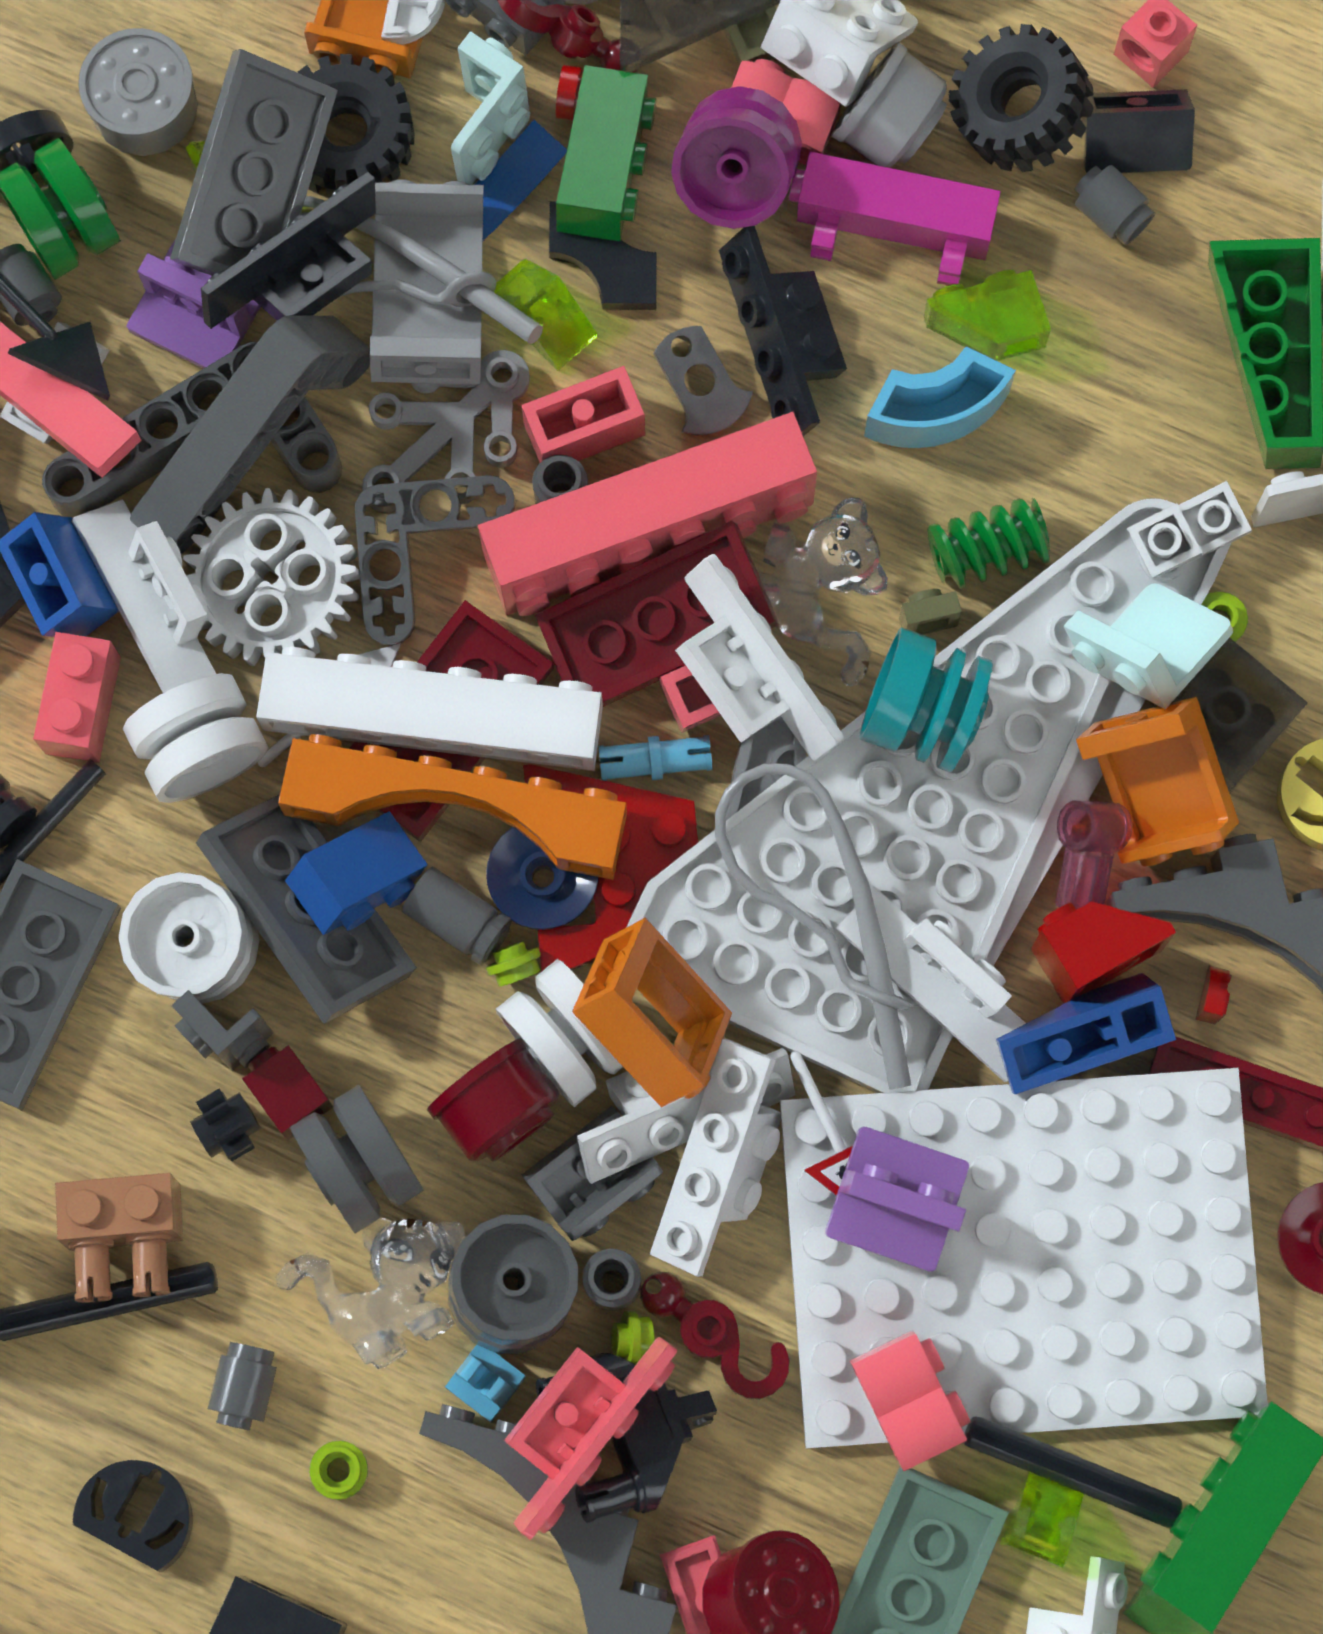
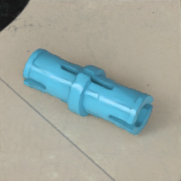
[598,735,713,781]

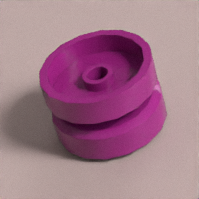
[671,86,802,229]

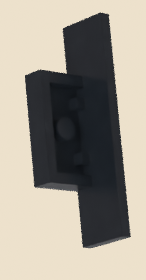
[200,172,376,329]
[719,226,847,436]

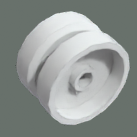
[122,673,269,803]
[119,872,259,1004]
[495,959,623,1107]

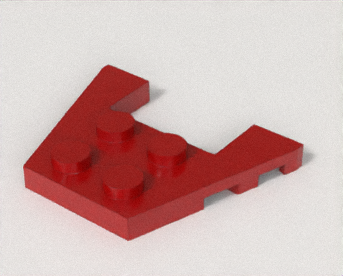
[523,764,698,972]

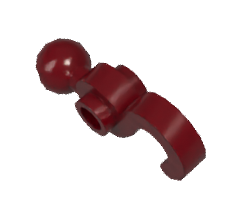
[497,0,641,73]
[640,1272,790,1400]

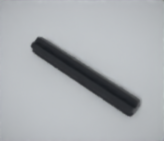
[0,1262,218,1341]
[963,1417,1183,1527]

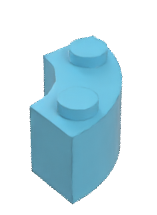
[864,346,1016,448]

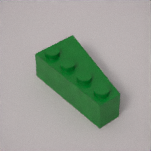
[1208,238,1323,469]
[1122,1401,1323,1634]

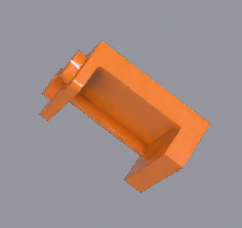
[304,0,424,79]
[1076,697,1239,867]

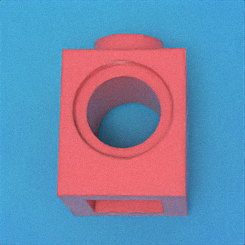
[1114,0,1197,88]

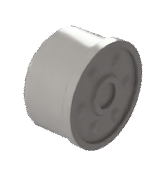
[79,28,198,156]
[831,42,947,168]

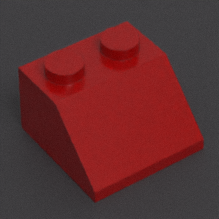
[1031,901,1176,1004]

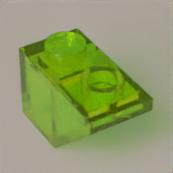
[924,269,1051,361]

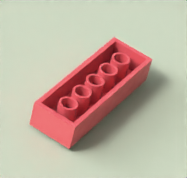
[478,412,817,616]

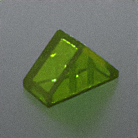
[494,258,598,371]
[1000,1471,1084,1568]

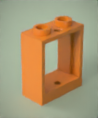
[572,917,732,1107]

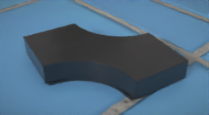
[549,201,657,310]

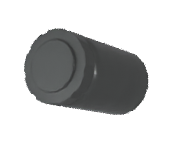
[402,866,512,966]

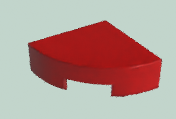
[1195,965,1232,1025]

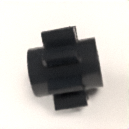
[190,1088,261,1161]

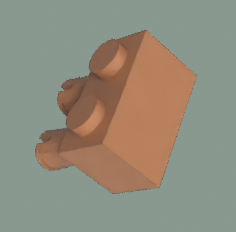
[55,1173,183,1302]

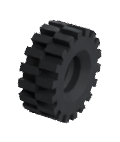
[949,24,1094,172]
[298,54,415,198]

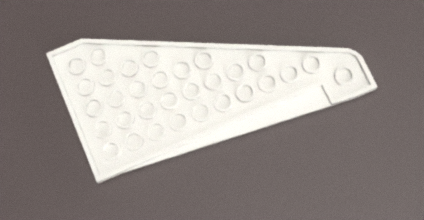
[626,499,1232,1093]

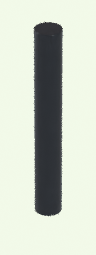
[0,759,106,886]

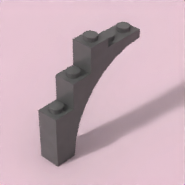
[1106,834,1323,994]
[419,1404,677,1634]

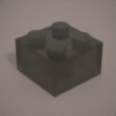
[1154,637,1308,794]

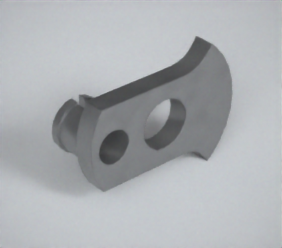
[653,326,753,435]

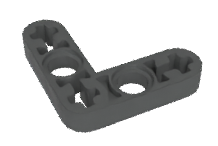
[355,475,516,645]

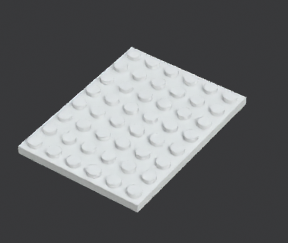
[780,1068,1268,1448]

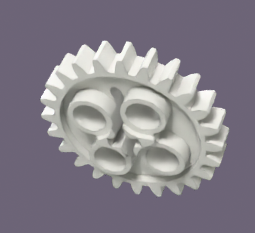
[183,488,360,666]

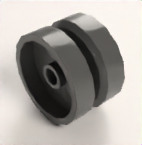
[290,1085,424,1233]
[448,1215,578,1354]

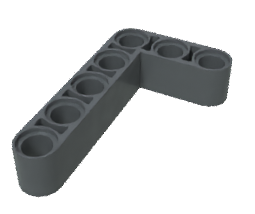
[130,315,370,554]
[42,342,342,518]

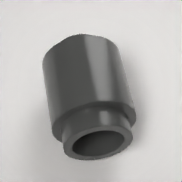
[1075,165,1156,245]
[0,244,62,328]
[532,455,588,504]
[583,1249,641,1311]
[208,1342,277,1431]

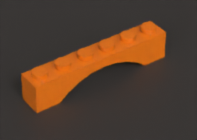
[278,734,627,880]

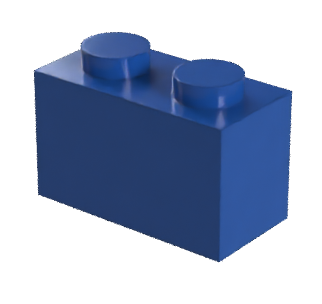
[0,512,119,637]
[285,811,428,935]

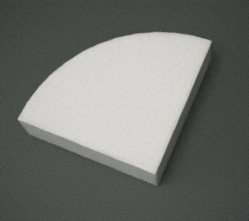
[381,0,445,45]

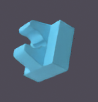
[445,1345,526,1423]

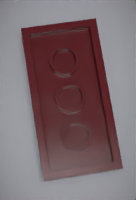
[535,521,780,707]
[349,600,554,843]

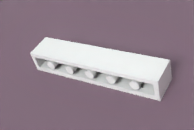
[256,647,603,771]

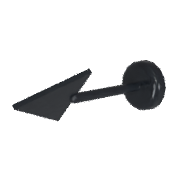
[0,274,110,401]

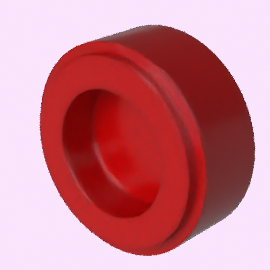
[555,65,584,121]

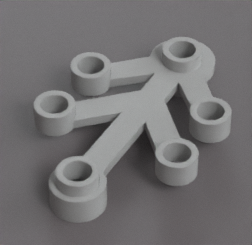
[362,350,530,513]

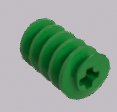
[927,498,1050,589]

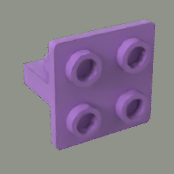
[127,239,261,369]
[825,1126,969,1272]

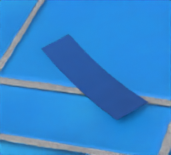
[474,120,567,241]

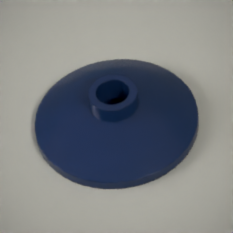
[486,827,599,930]

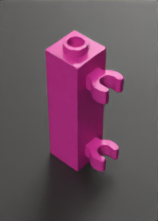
[789,152,1001,288]

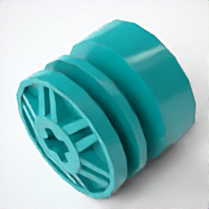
[859,627,993,773]

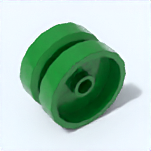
[0,138,121,280]

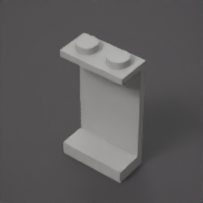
[370,180,483,384]

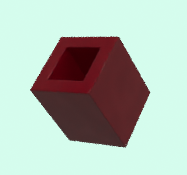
[242,1045,334,1140]

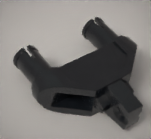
[536,1353,717,1523]

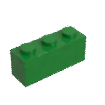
[556,65,657,241]

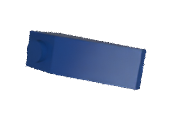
[996,973,1176,1095]

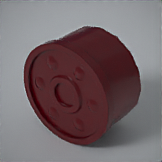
[427,1038,559,1162]
[702,1530,840,1634]

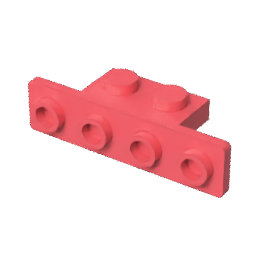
[504,1337,677,1540]

